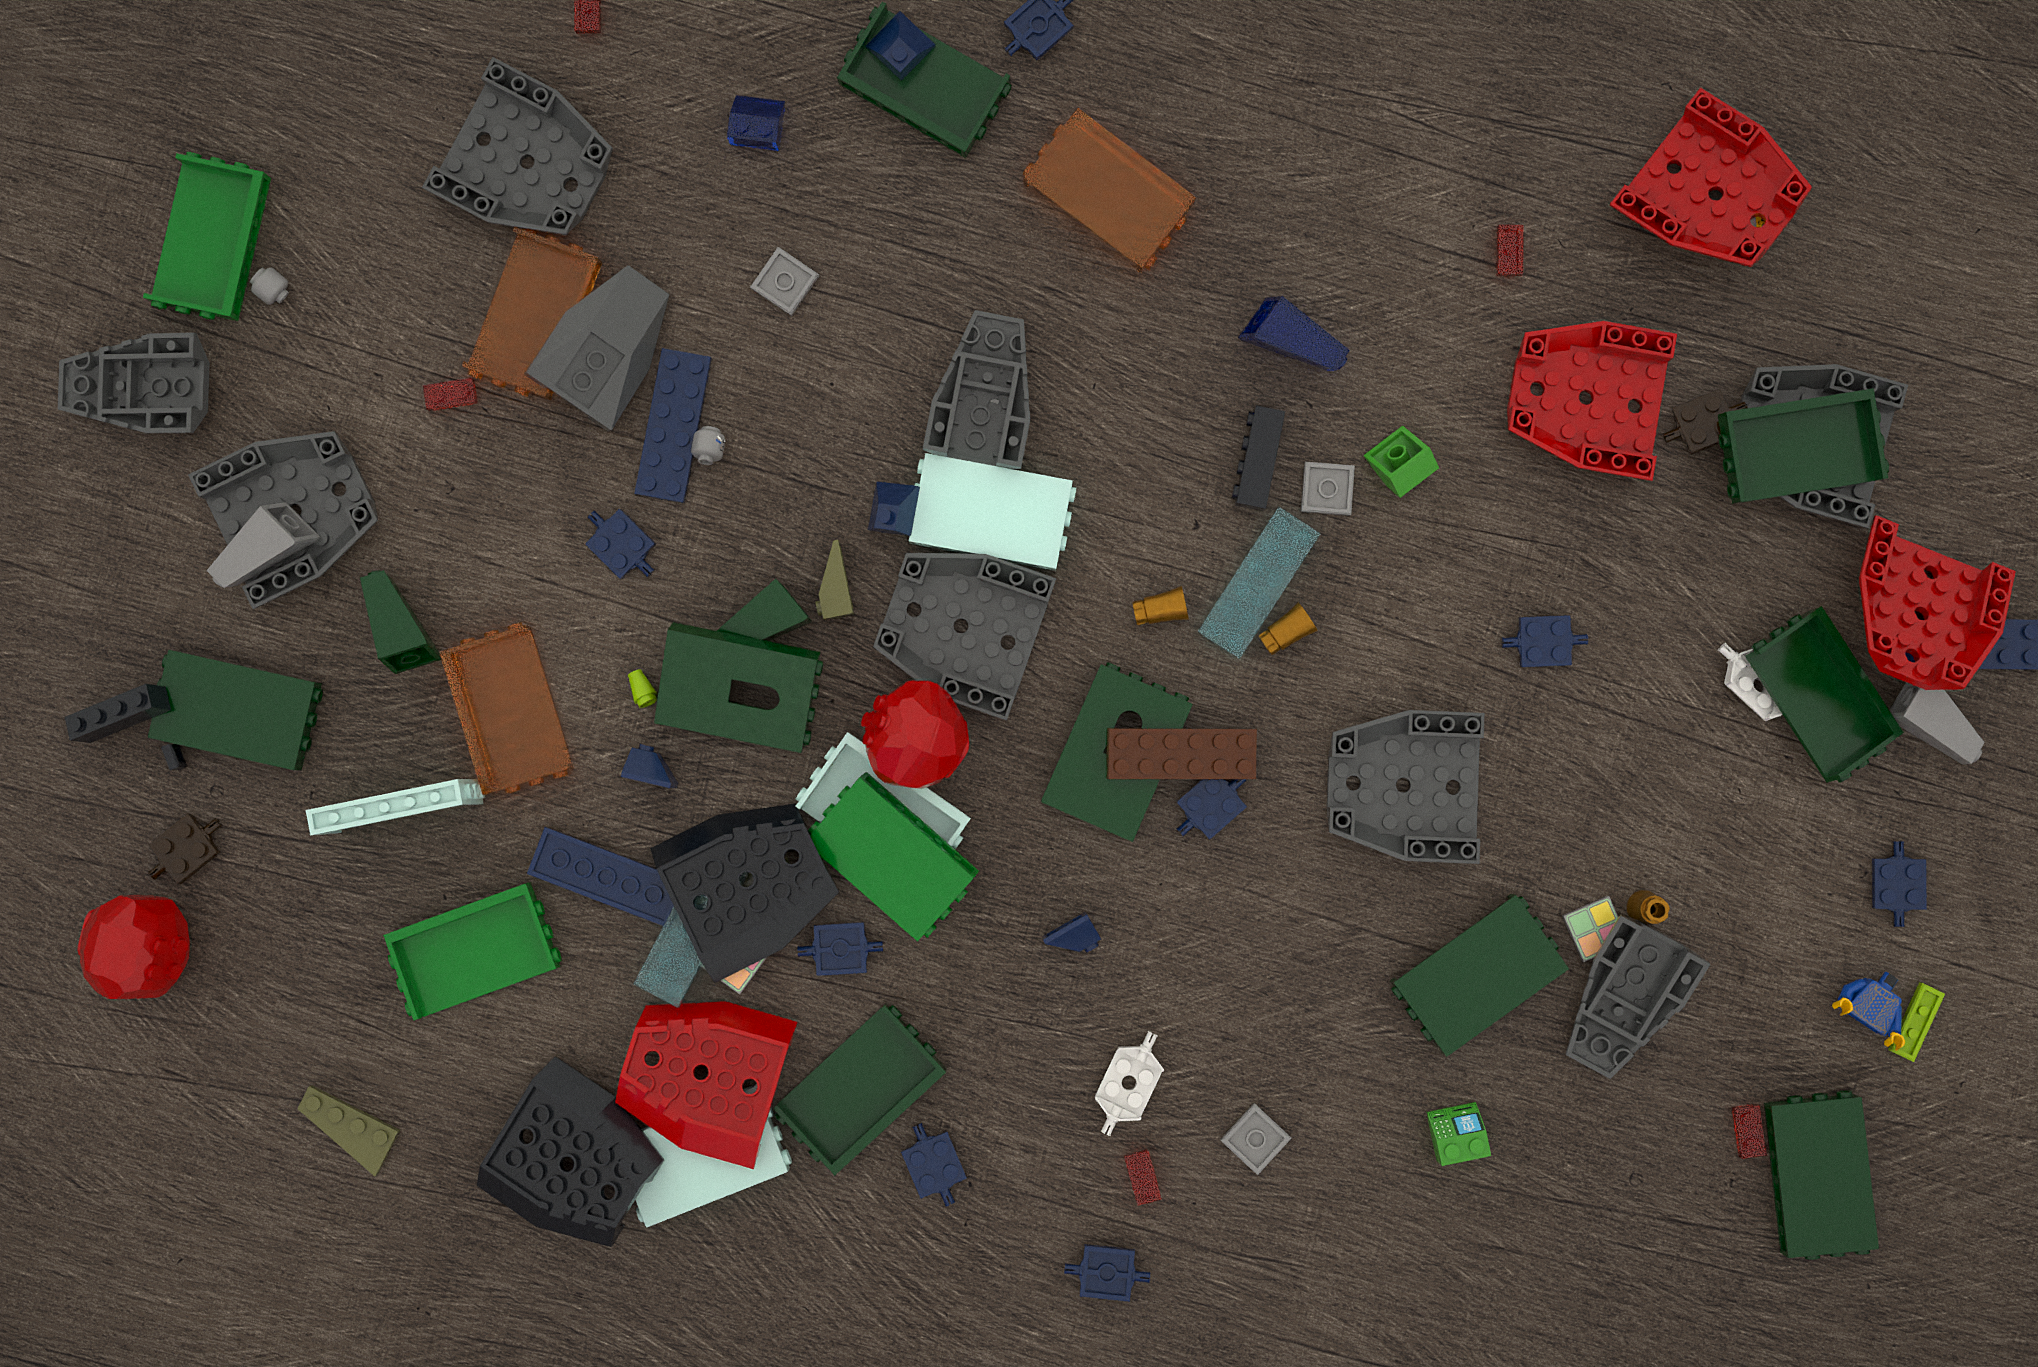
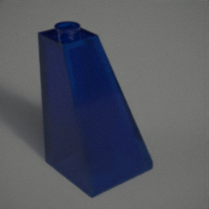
[1238,296,1350,371]

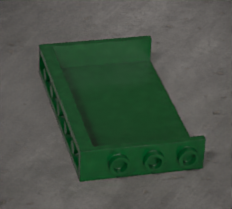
[837,1,1012,158]
[1718,388,1889,504]
[1744,606,1904,783]
[148,650,323,771]
[1390,894,1569,1057]
[773,1003,947,1176]
[1764,1090,1879,1260]

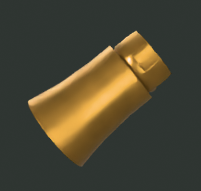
[1132,586,1189,625]
[1259,602,1318,655]
[1627,890,1670,925]

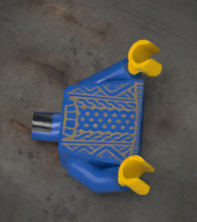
[1832,972,1905,1051]

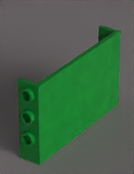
[143,152,271,321]
[808,772,979,942]
[383,882,562,1021]

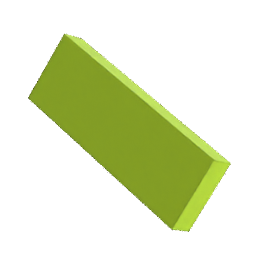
[1888,982,1945,1062]

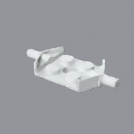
[1718,643,1782,721]
[1095,1031,1164,1136]

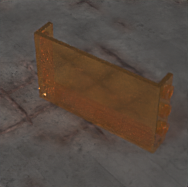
[1023,108,1196,273]
[462,227,602,400]
[439,622,574,795]

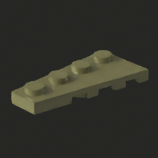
[297,1085,400,1176]

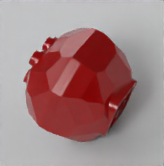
[861,681,969,789]
[77,895,190,999]

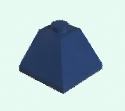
[866,11,935,81]
[868,482,920,536]
[621,744,678,788]
[1042,912,1101,953]

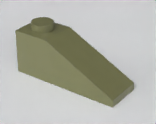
[816,540,855,621]

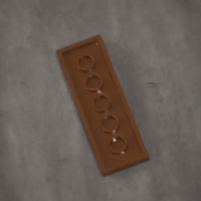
[1107,728,1257,779]

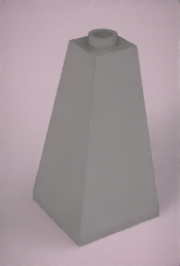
[207,502,320,588]
[1890,682,1984,764]

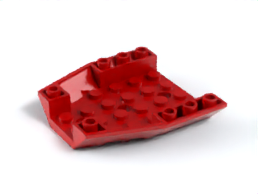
[1610,88,1812,267]
[1507,321,1677,481]
[1859,515,2016,690]
[615,1001,798,1169]

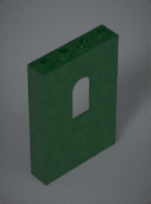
[654,622,824,753]
[1040,662,1193,842]

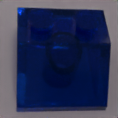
[727,95,785,151]

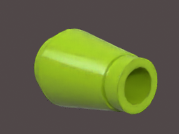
[628,669,657,708]

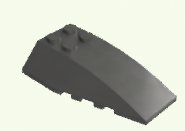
[923,310,1030,469]
[58,332,210,434]
[1565,914,1710,1079]

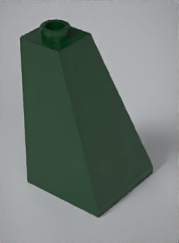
[360,570,442,674]
[717,579,812,641]

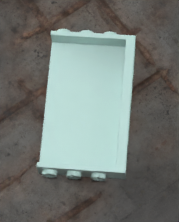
[909,453,1076,571]
[795,732,971,849]
[306,779,485,835]
[635,1084,792,1228]

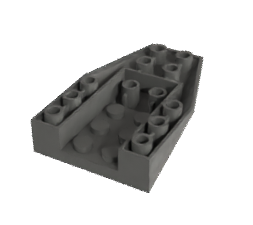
[524,265,670,431]

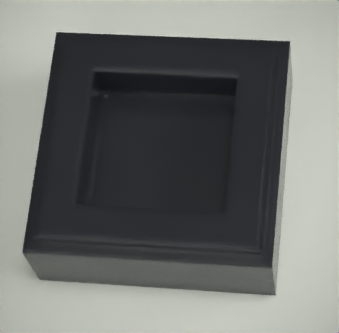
[161,744,187,770]

